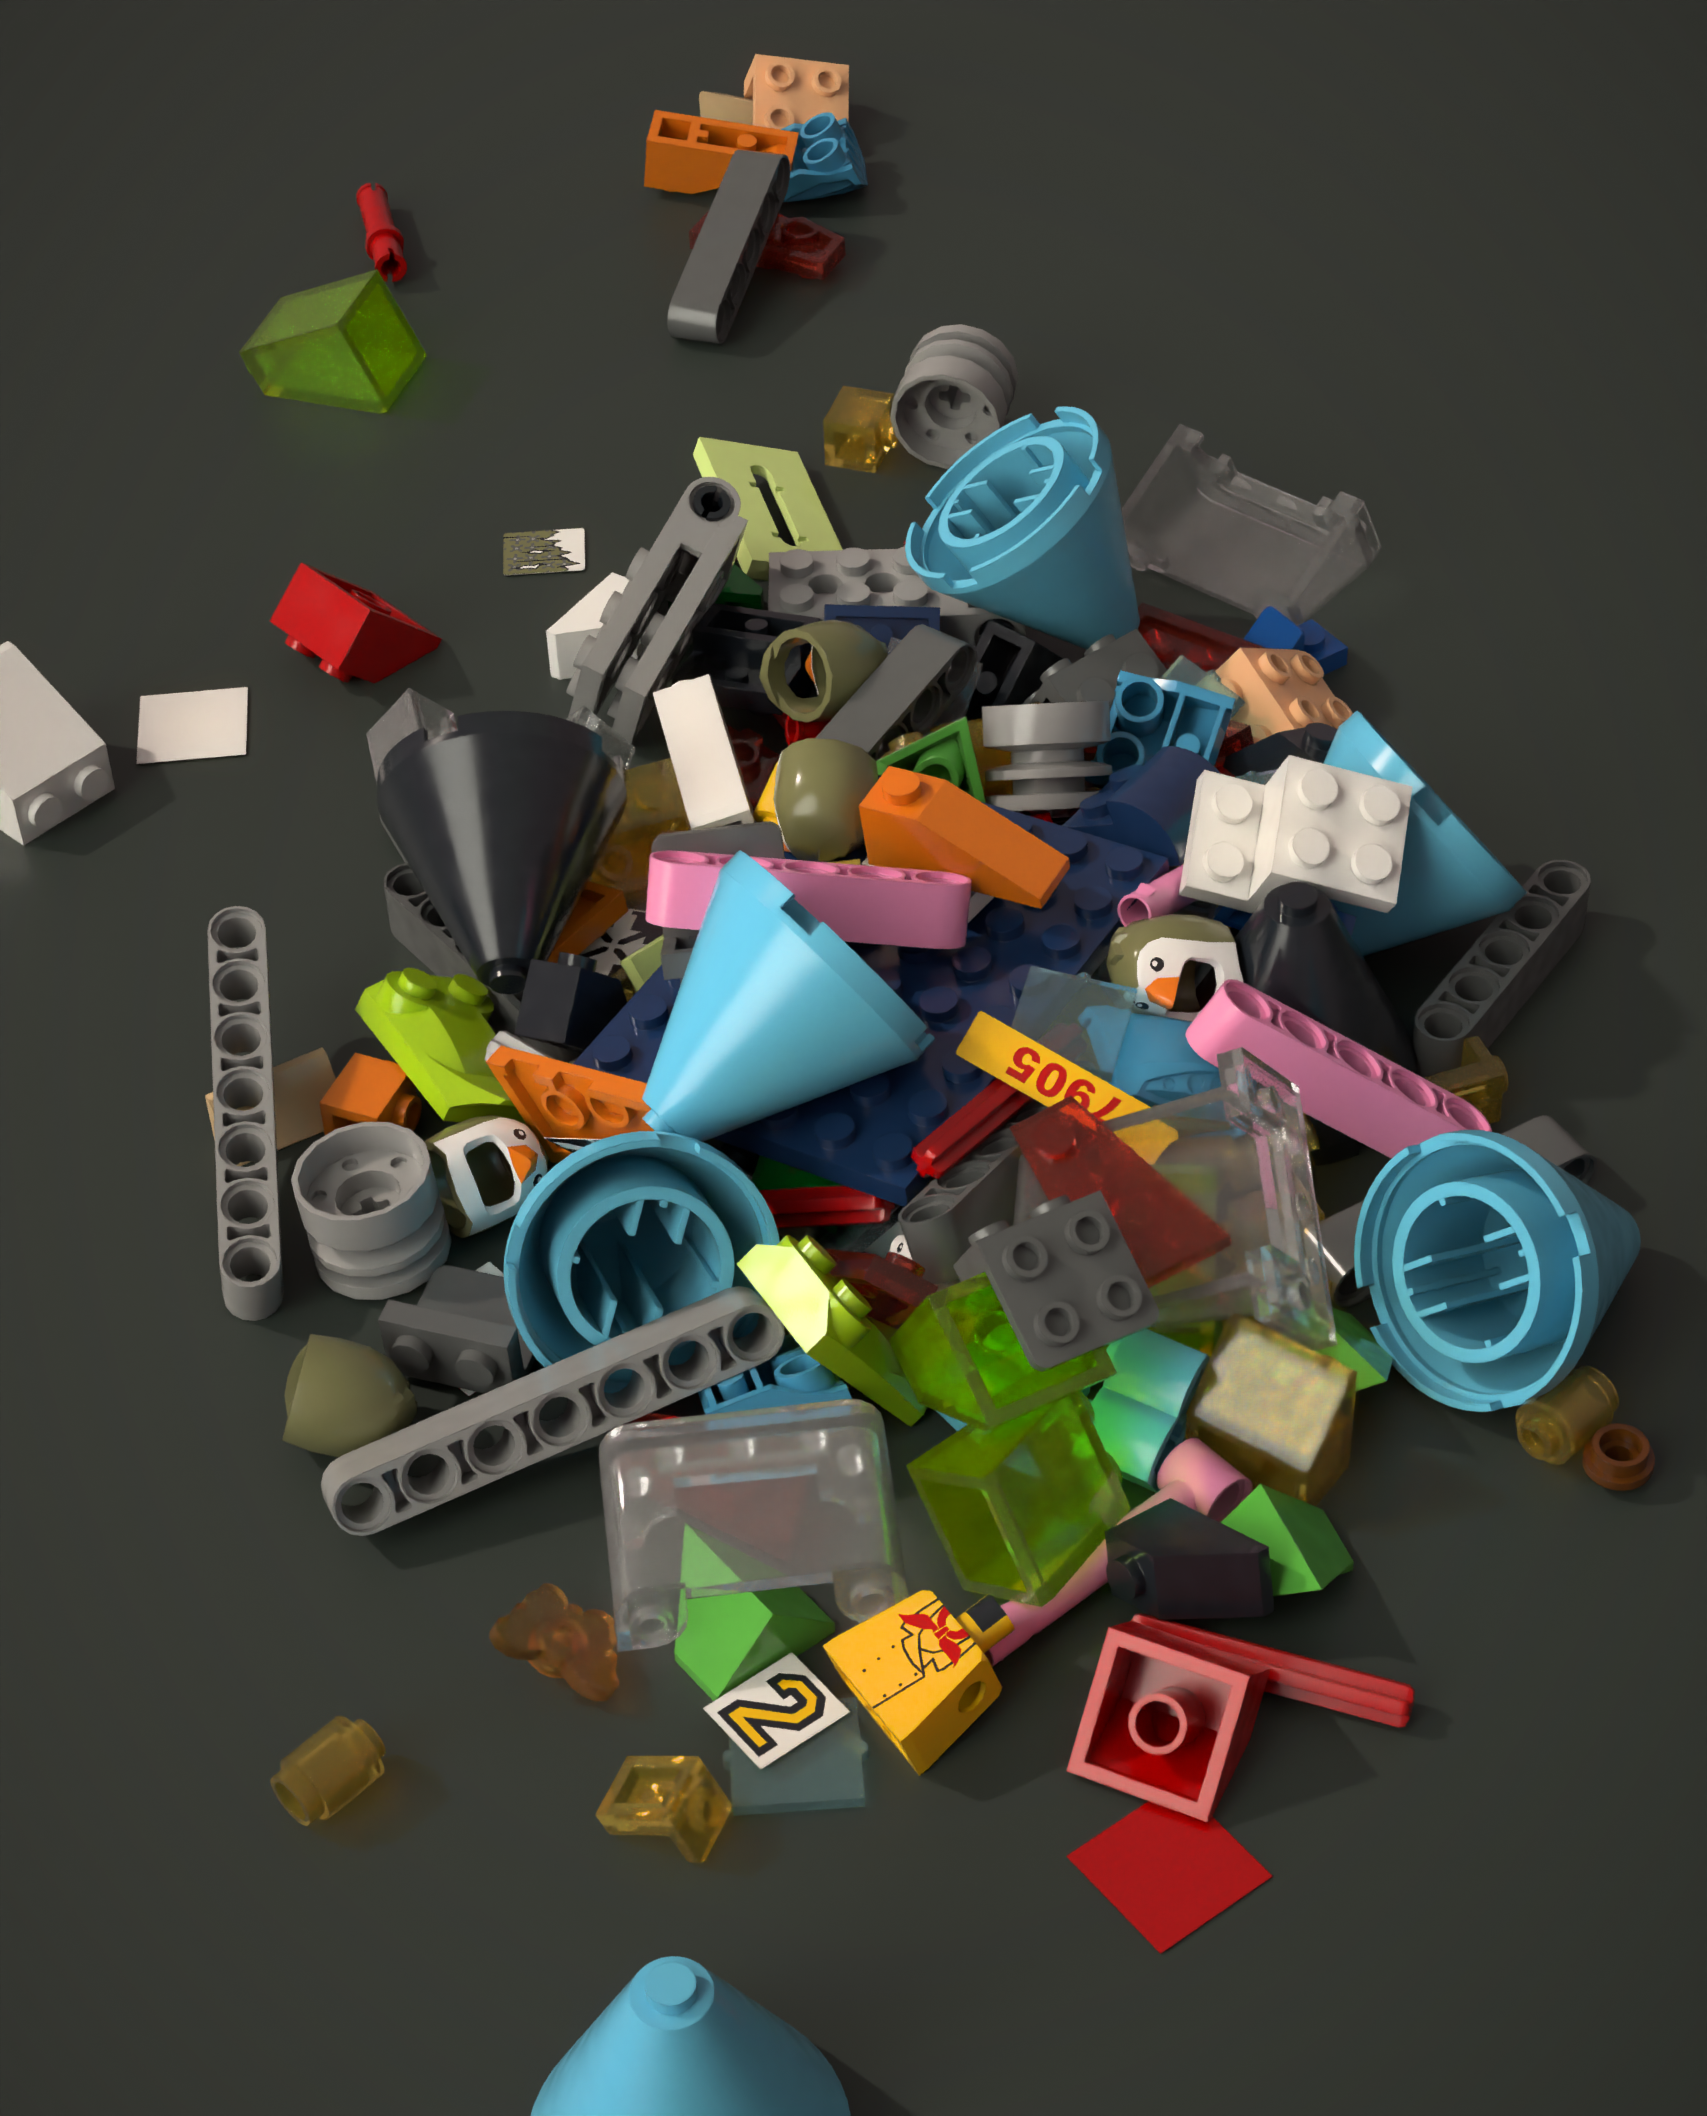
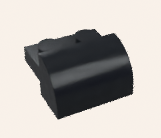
[672,603,820,716]

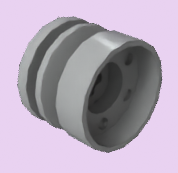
[890,324,1019,469]
[982,701,1112,818]
[291,1122,452,1300]

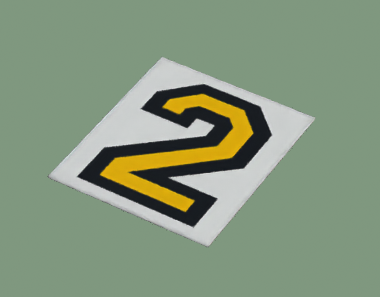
[703,1652,850,1770]

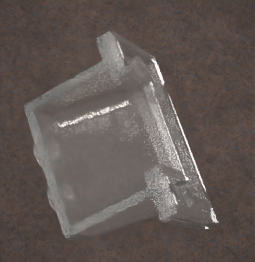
[1096,1047,1338,1352]

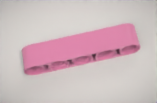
[645,850,972,949]
[1185,979,1492,1159]

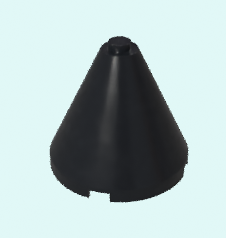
[377,711,627,994]
[1195,882,1417,1168]

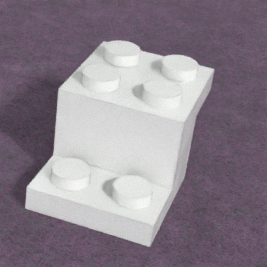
[1179,755,1412,914]

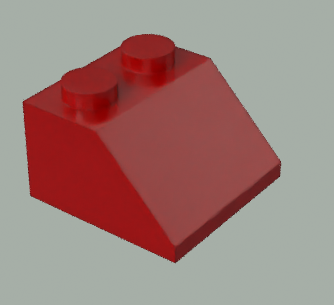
[270,562,442,684]
[1066,1621,1271,1822]

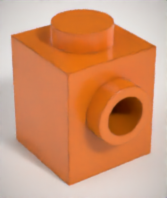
[319,1052,422,1135]

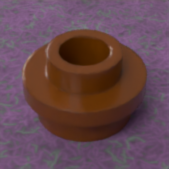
[1582,1423,1655,1491]

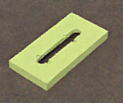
[693,437,843,581]

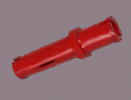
[356,183,407,282]

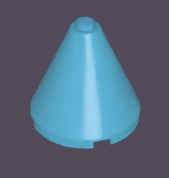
[905,406,1140,650]
[1323,710,1527,957]
[642,850,936,1142]
[1354,1130,1641,1412]
[503,1131,780,1393]
[531,1956,851,2116]

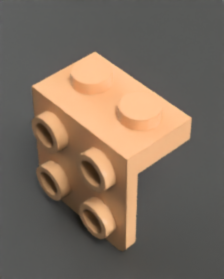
[744,54,849,130]
[1200,647,1353,753]

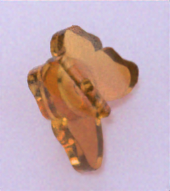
[489,1583,619,1702]

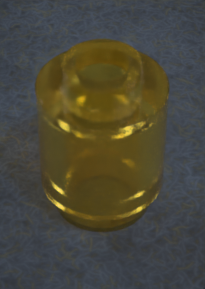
[1515,1366,1619,1465]
[270,1715,386,1826]

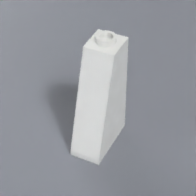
[653,674,757,830]

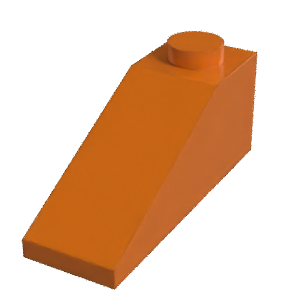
[644,110,799,194]
[859,766,1070,909]

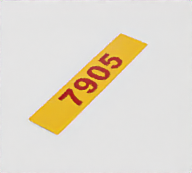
[956,1011,1177,1166]

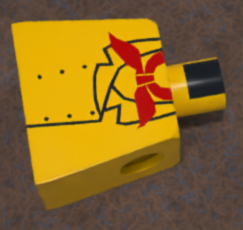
[823,1590,1015,1776]

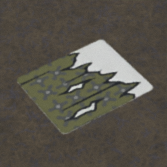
[503,528,585,575]

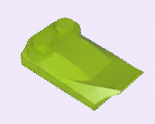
[355,968,526,1124]
[737,1235,936,1427]

